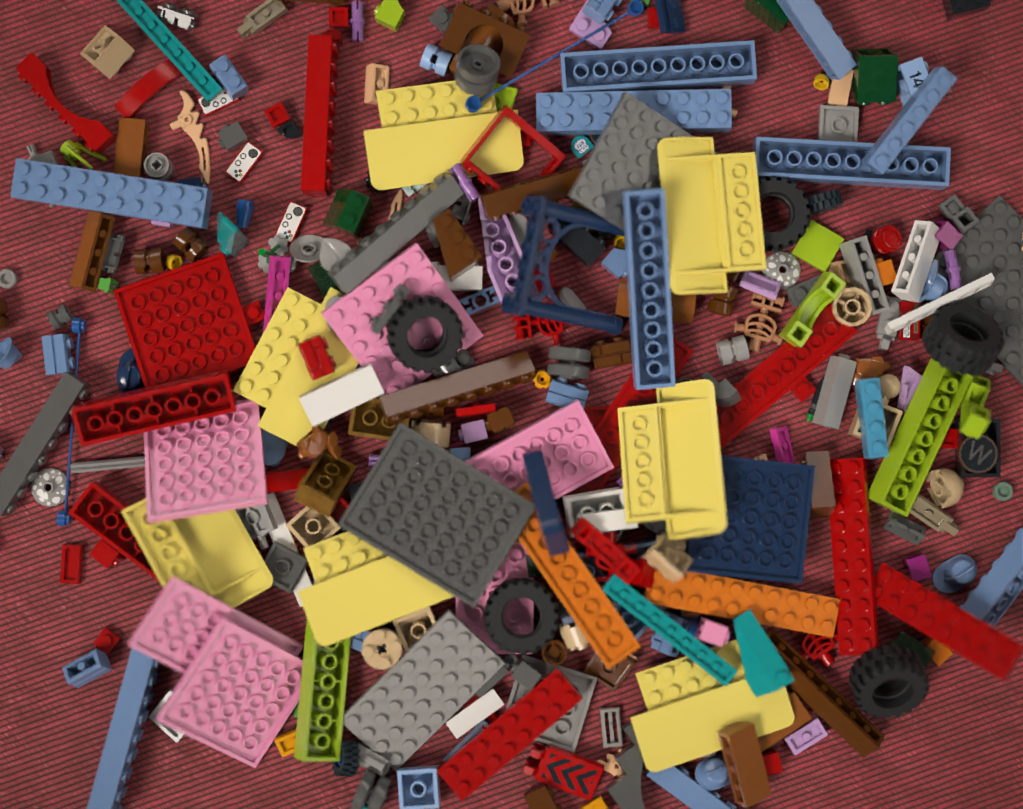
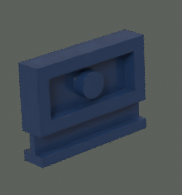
[655,0,686,34]

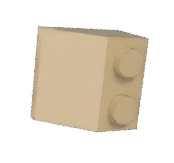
[80,25,135,79]
[643,534,693,583]
[392,606,437,651]

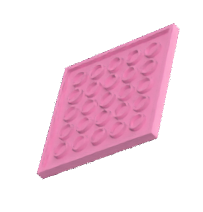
[321,243,483,395]
[144,399,268,523]
[156,616,303,768]

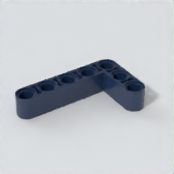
[522,449,570,557]

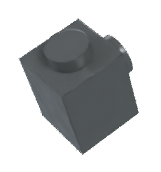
[218,121,250,153]
[510,658,542,691]

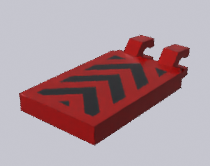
[523,743,605,801]

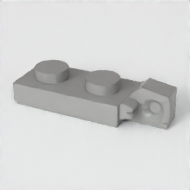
[875,296,903,350]

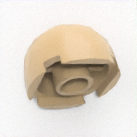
[832,287,872,327]
[927,468,964,508]

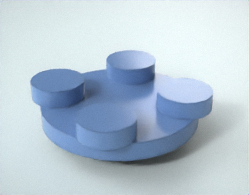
[262,430,288,467]

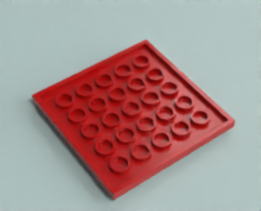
[113,252,256,387]

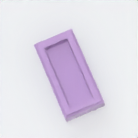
[739,271,781,300]

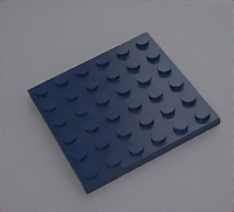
[686,456,815,584]

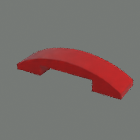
[115,59,182,118]
[265,468,310,493]
[569,516,641,585]

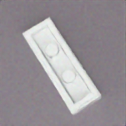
[577,508,638,532]
[446,688,504,739]

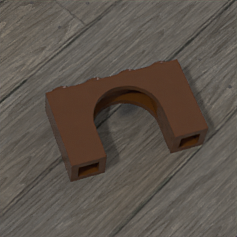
[439,0,530,78]

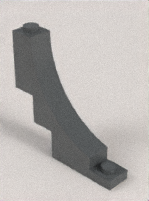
[605,708,648,809]

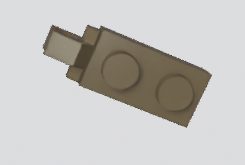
[237,0,288,39]
[909,493,959,536]

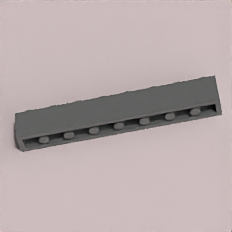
[327,173,464,294]
[0,372,91,516]

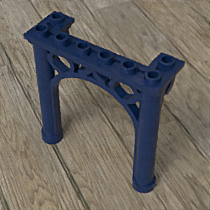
[501,196,624,335]

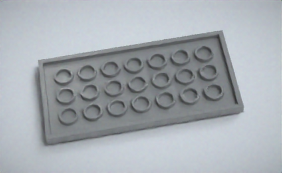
[343,609,505,771]

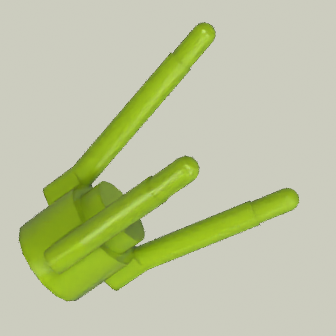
[60,140,107,170]

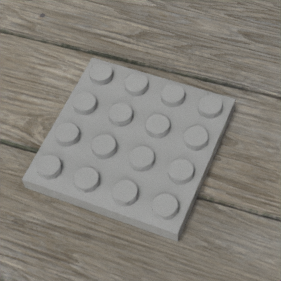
[506,655,597,752]

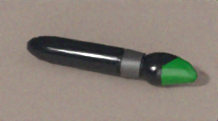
[806,378,824,422]

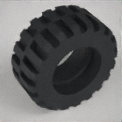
[758,176,811,253]
[386,295,464,373]
[922,303,1004,376]
[484,578,559,655]
[848,644,929,718]

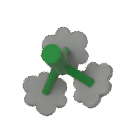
[258,235,297,273]

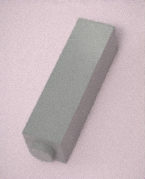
[812,354,857,430]

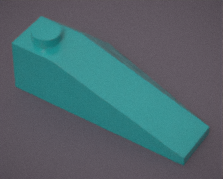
[217,212,250,257]
[732,609,794,697]

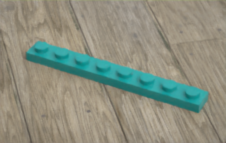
[116,0,224,103]
[602,573,738,687]

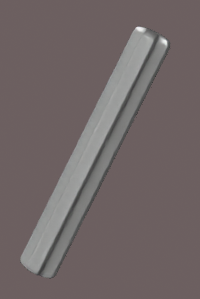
[71,456,145,473]

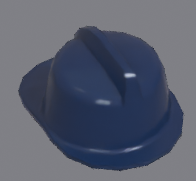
[116,349,145,392]

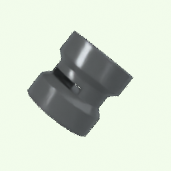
[46,303,73,330]

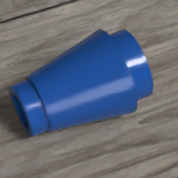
[236,199,255,228]

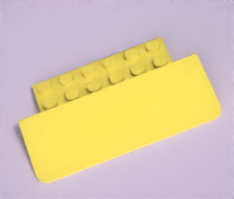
[363,80,524,190]
[657,137,766,295]
[233,287,359,446]
[618,379,727,541]
[121,498,273,608]
[297,532,454,646]
[630,639,794,772]

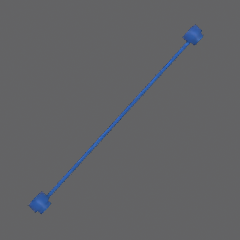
[465,0,644,113]
[57,317,87,526]

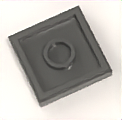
[264,540,308,594]

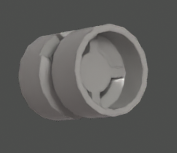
[144,152,175,182]
[716,335,750,366]

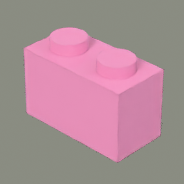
[695,616,730,647]

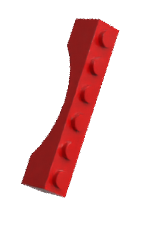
[15,52,117,154]

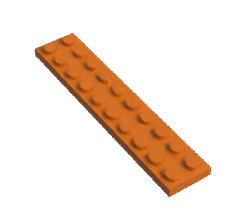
[514,482,641,669]
[643,569,840,638]

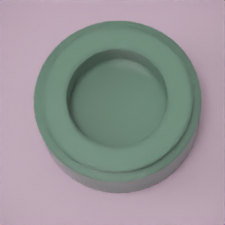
[992,482,1013,501]

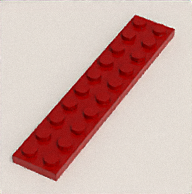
[716,302,858,450]
[563,337,693,496]
[830,457,879,655]

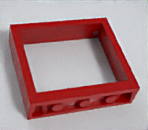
[460,105,566,190]

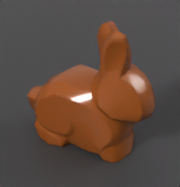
[851,356,890,391]
[296,424,343,459]

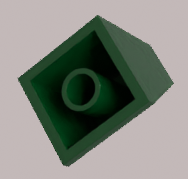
[743,0,790,34]
[851,48,898,106]
[323,189,373,239]

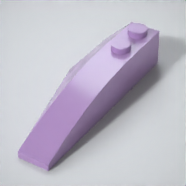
[478,197,539,302]

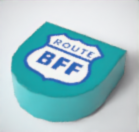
[571,136,594,159]

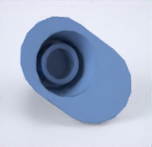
[919,259,948,303]
[0,337,22,369]
[933,554,977,593]
[695,754,731,791]

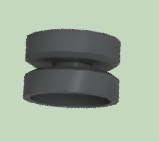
[454,44,501,96]
[547,347,591,379]
[350,769,391,809]

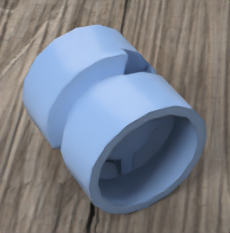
[420,43,454,77]

